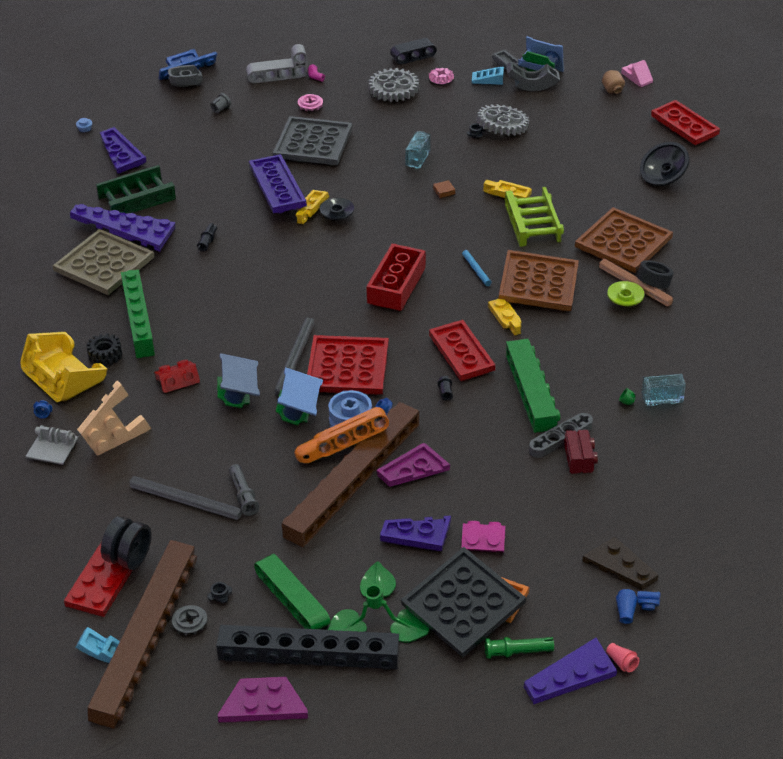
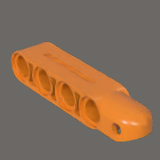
[294,407,389,463]

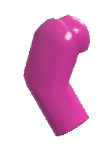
[308,64,325,82]

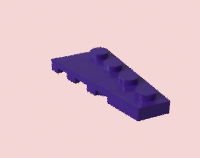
[100,127,147,174]
[524,638,617,704]

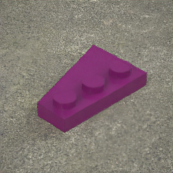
[377,443,450,487]

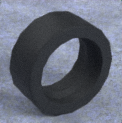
[637,260,674,288]

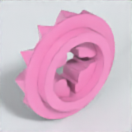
[429,68,454,84]
[298,94,323,112]

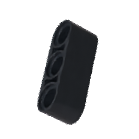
[390,38,437,65]

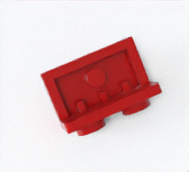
[154,359,200,393]

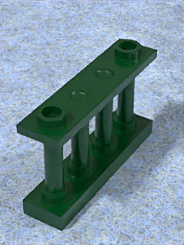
[96,165,176,214]

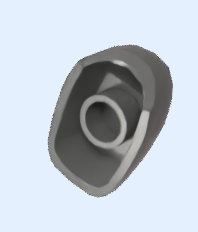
[168,65,203,87]

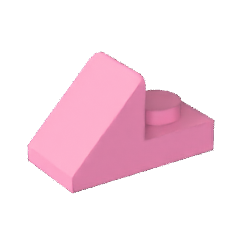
[621,60,653,87]

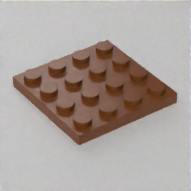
[575,207,673,273]
[498,250,579,311]

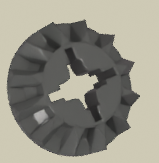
[172,605,207,636]

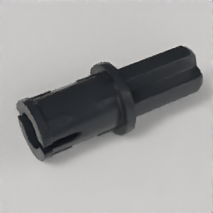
[197,223,217,252]

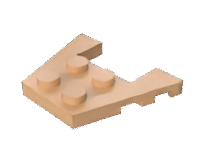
[77,381,151,456]

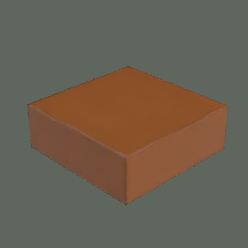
[433,180,455,198]

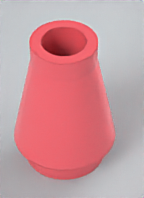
[606,643,640,673]

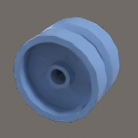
[328,390,372,438]

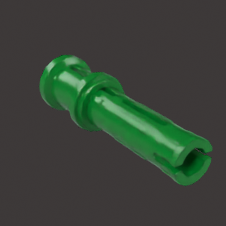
[485,637,554,659]

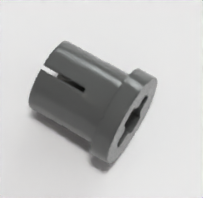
[210,93,232,113]

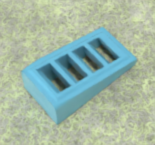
[472,67,504,85]

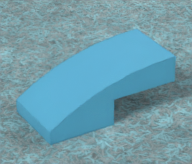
[75,627,120,663]

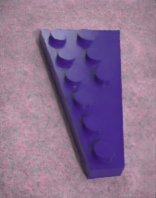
[70,204,175,252]

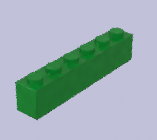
[121,269,155,359]
[506,339,560,433]

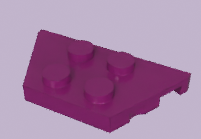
[218,677,308,722]

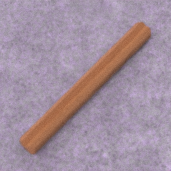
[599,259,673,307]

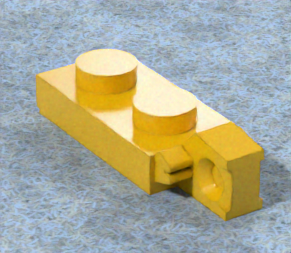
[483,180,532,199]
[296,190,329,224]
[488,299,522,336]

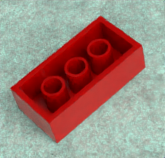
[366,244,426,311]

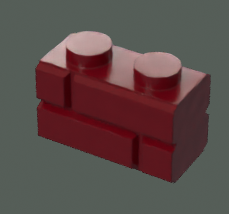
[564,430,598,474]

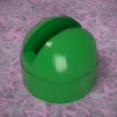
[619,388,636,405]

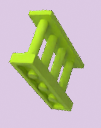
[505,187,564,246]

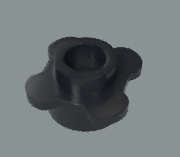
[467,123,485,138]
[207,582,232,603]

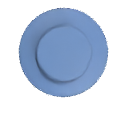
[76,118,92,132]

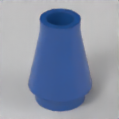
[616,589,638,624]

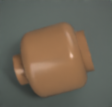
[602,70,625,94]

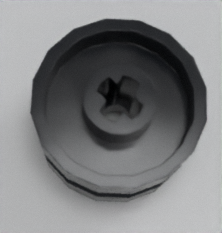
[101,516,152,570]

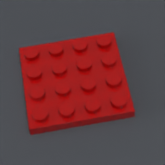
[307,335,389,395]

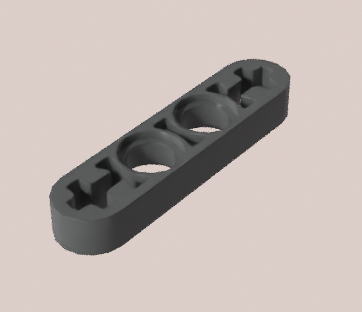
[529,413,593,458]

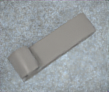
[246,44,308,83]

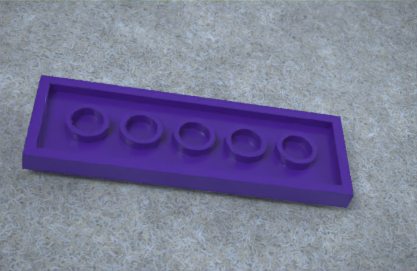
[249,154,307,213]

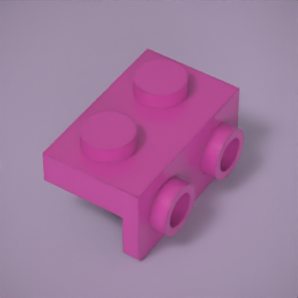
[461,521,505,552]

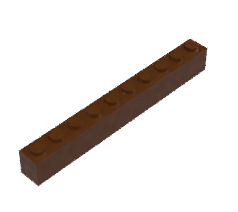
[281,402,419,548]
[87,540,197,728]

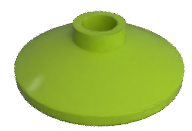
[607,281,644,306]

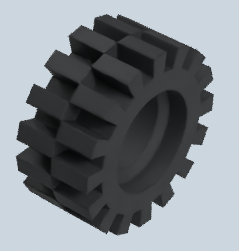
[87,333,122,367]

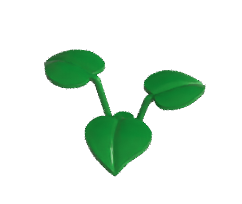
[328,561,429,643]

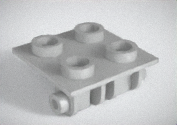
[26,425,79,465]

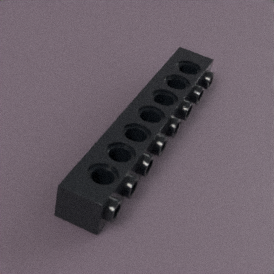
[216,625,400,669]

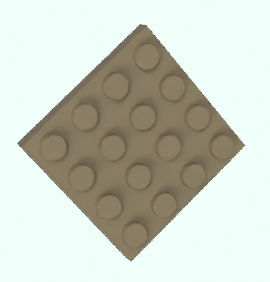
[53,229,154,295]

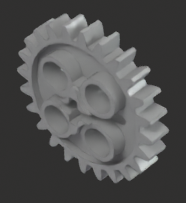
[368,68,419,102]
[476,104,530,136]

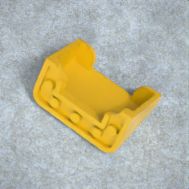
[20,332,107,402]

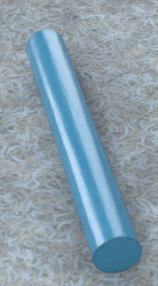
[462,250,492,286]

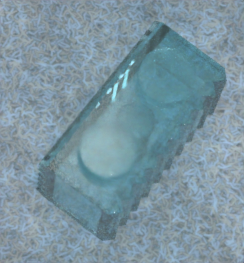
[405,131,430,168]
[641,374,686,406]

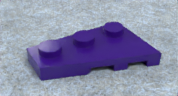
[380,516,451,551]

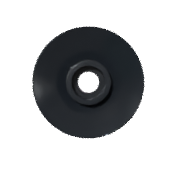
[320,198,354,220]

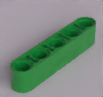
[254,554,331,630]

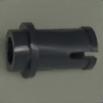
[437,376,453,401]

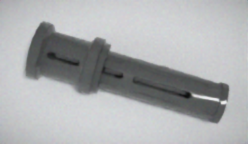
[229,464,260,515]

